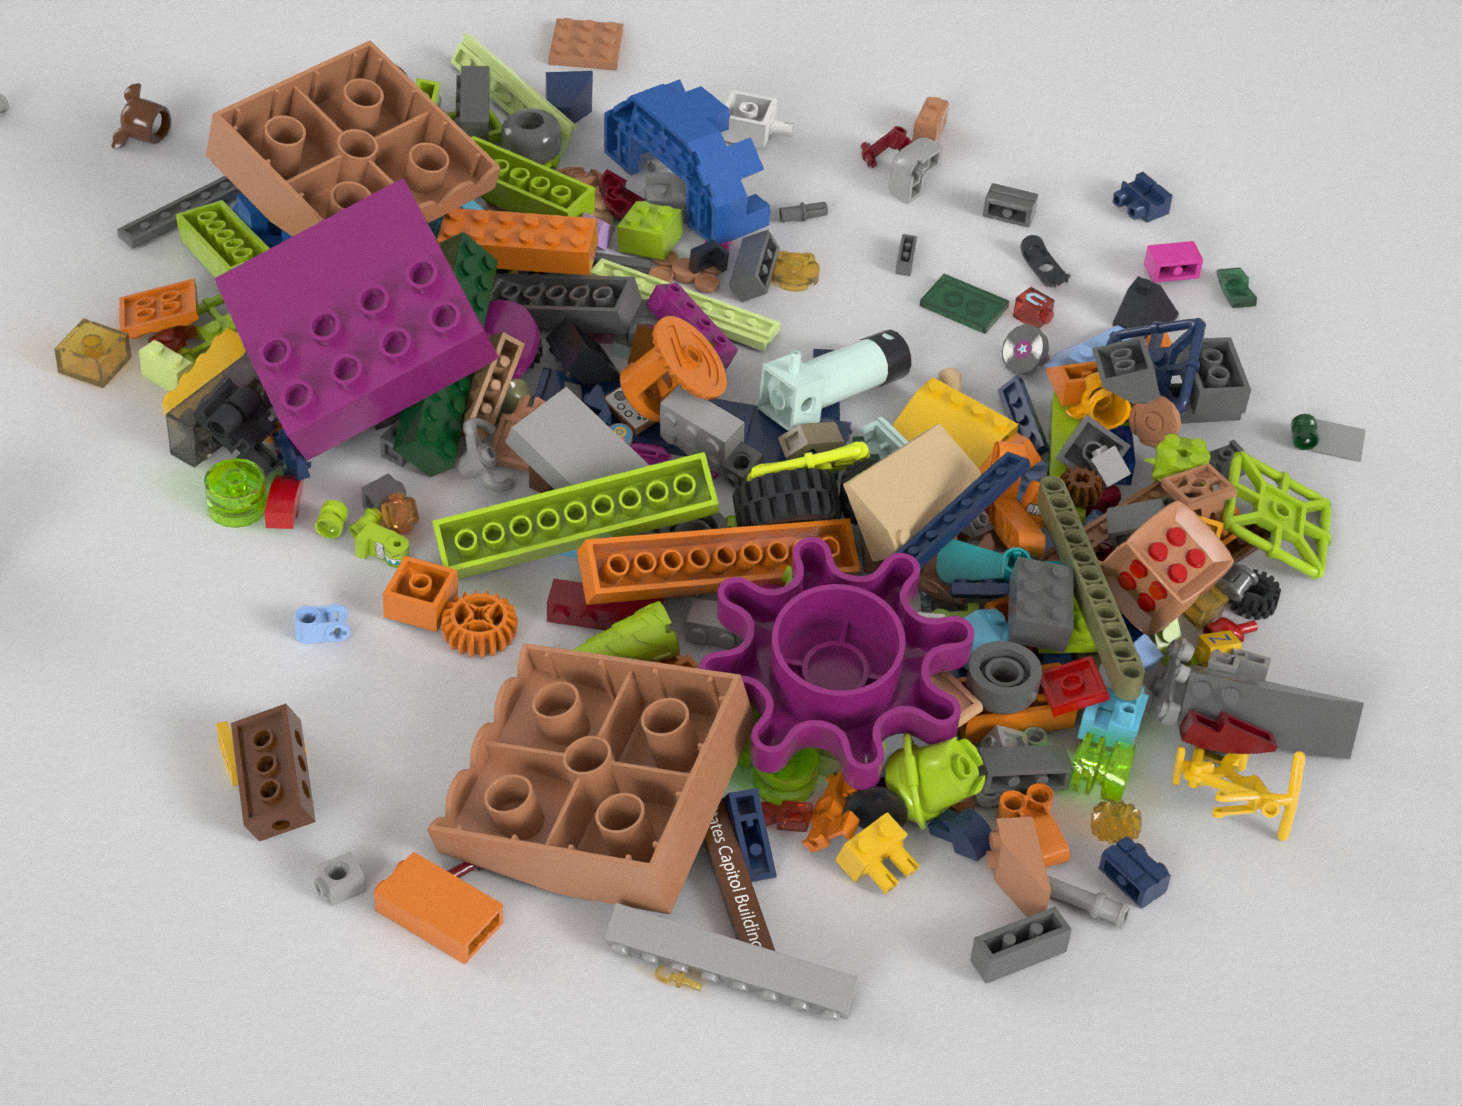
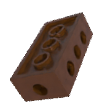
[231,703,316,842]

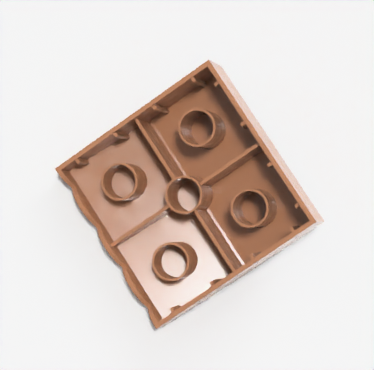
[206,40,501,236]
[427,643,756,915]

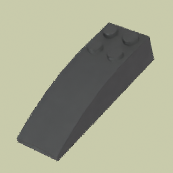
[490,273,642,334]
[1177,664,1364,759]

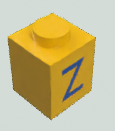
[1195,630,1242,668]

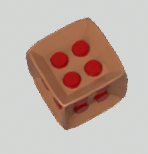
[1100,501,1234,637]

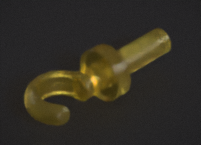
[655,965,703,992]

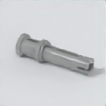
[1048,876,1131,929]

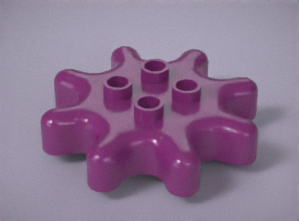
[699,537,974,790]

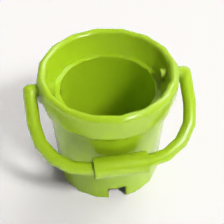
[885,733,985,830]

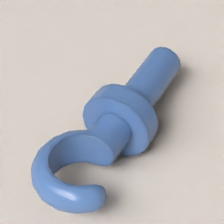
[1083,509,1104,527]

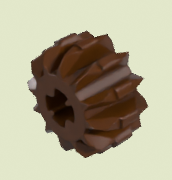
[1059,465,1103,510]

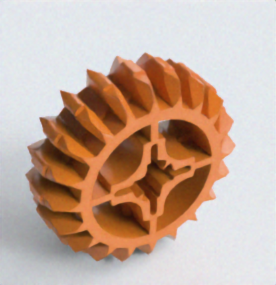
[440,590,518,659]

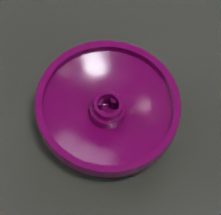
[473,300,540,379]

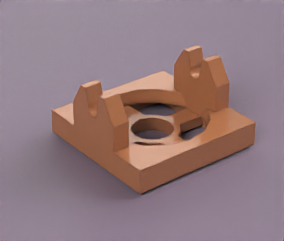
[1161,463,1237,519]

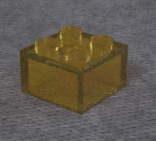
[54,318,132,388]

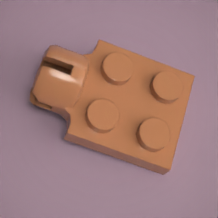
[491,395,545,472]

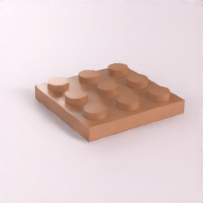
[549,18,624,70]

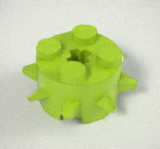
[1144,434,1211,487]

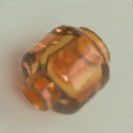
[381,492,419,533]

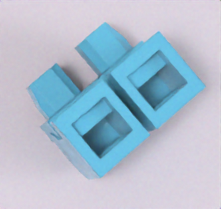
[1077,682,1149,749]

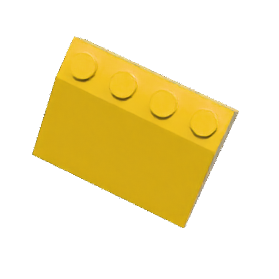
[892,377,1019,468]

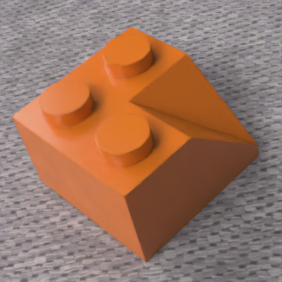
[383,556,458,632]

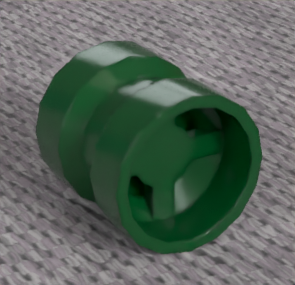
[1291,414,1319,450]

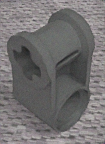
[1212,562,1259,602]

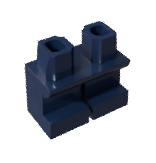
[1112,171,1173,223]

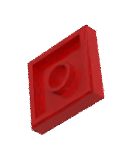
[1040,656,1110,717]

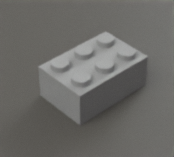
[660,384,744,475]

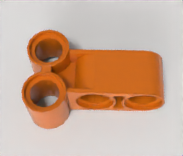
[996,783,1070,868]

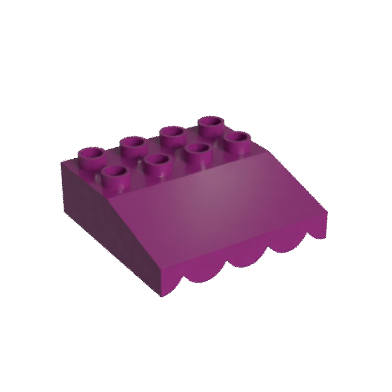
[214,178,499,461]

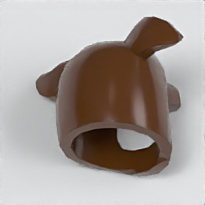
[111,83,172,148]

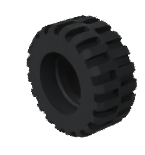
[732,468,842,527]

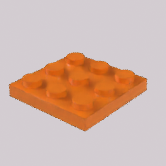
[119,278,199,340]

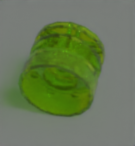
[1070,732,1136,805]

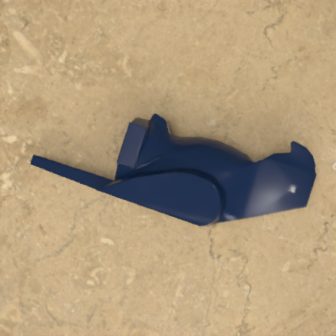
[272,428,311,481]

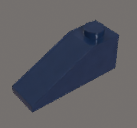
[723,788,777,882]

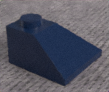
[545,71,593,124]

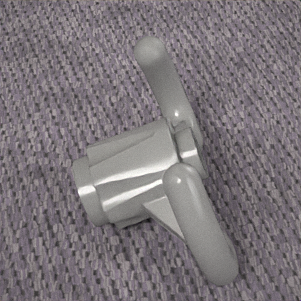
[457,418,514,492]

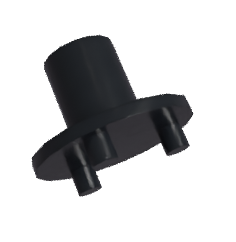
[848,777,908,829]

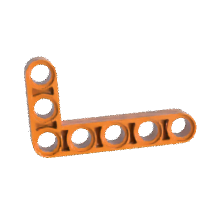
[985,440,1046,558]

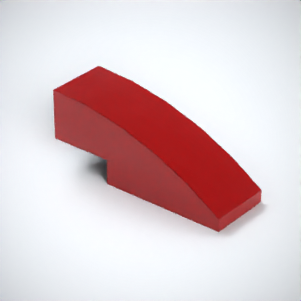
[264,475,304,529]

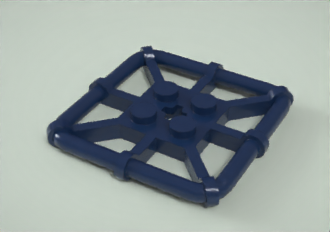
[1106,318,1206,424]

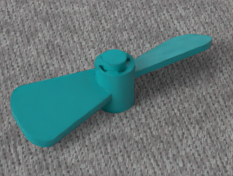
[936,539,1061,585]

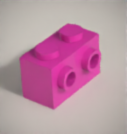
[1144,241,1203,283]

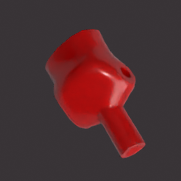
[1203,617,1258,643]

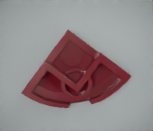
[599,169,645,221]

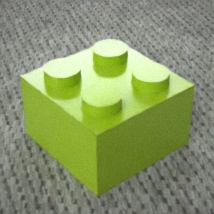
[617,201,683,260]

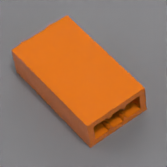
[374,851,503,964]

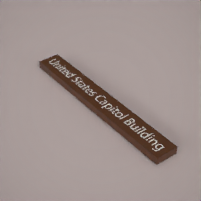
[703,799,775,951]

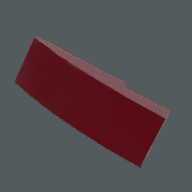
[1179,709,1277,754]

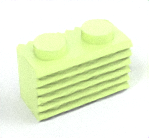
[139,340,194,392]

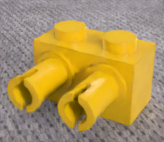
[835,812,921,895]

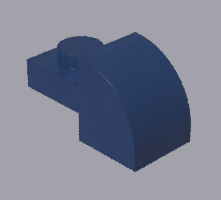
[928,807,992,862]

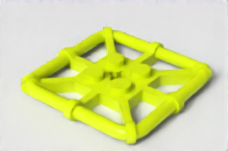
[747,441,870,481]

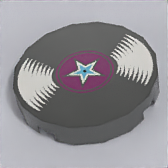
[1001,324,1049,376]

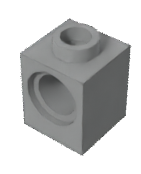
[1088,445,1131,489]
[314,852,365,906]

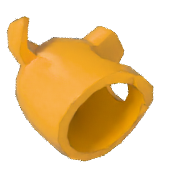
[1066,372,1131,430]

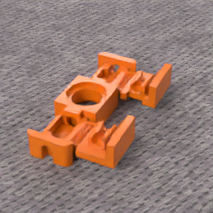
[802,770,860,853]

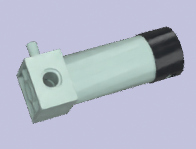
[758,329,912,431]

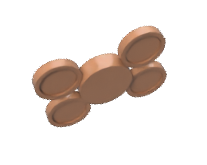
[649,250,722,293]

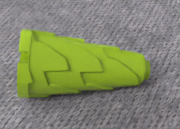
[573,601,680,662]

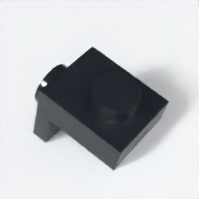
[688,240,729,274]

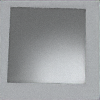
[1311,419,1365,462]

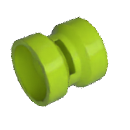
[315,500,349,539]

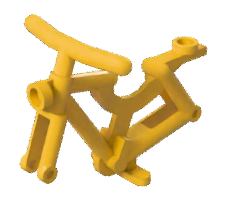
[1171,746,1305,841]

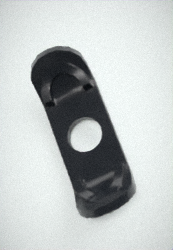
[1020,235,1071,288]

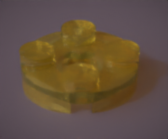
[771,251,820,292]

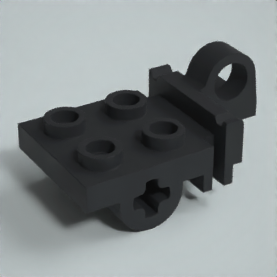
[192,378,282,481]

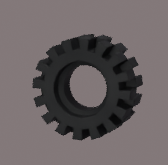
[1227,569,1281,620]

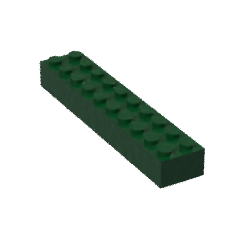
[393,232,498,477]

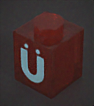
[1013,287,1055,328]

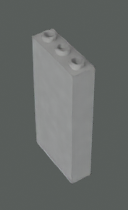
[505,387,655,536]

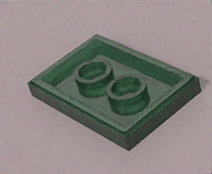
[920,273,1010,334]

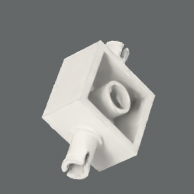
[721,90,795,148]

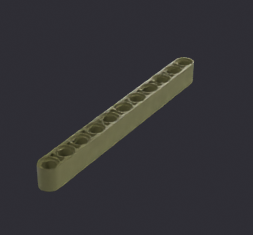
[1037,476,1145,701]

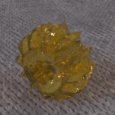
[1091,799,1142,845]

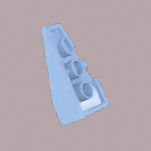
[1043,325,1138,370]

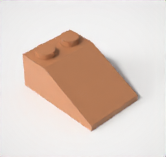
[986,816,1051,917]

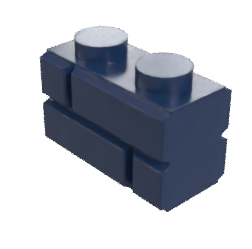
[1098,836,1171,908]

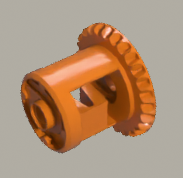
[620,316,727,422]

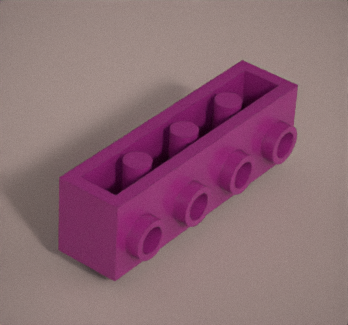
[646,282,738,369]

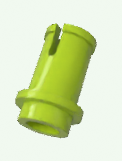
[348,507,384,538]

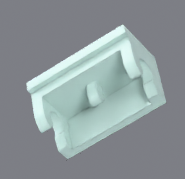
[857,416,908,460]

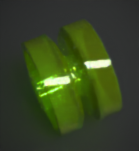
[204,458,267,528]
[752,748,820,808]

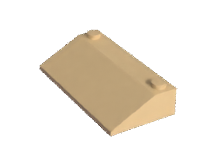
[843,424,981,561]

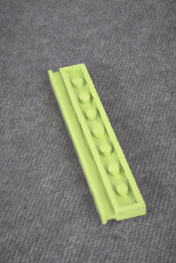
[450,33,578,156]
[589,258,781,351]

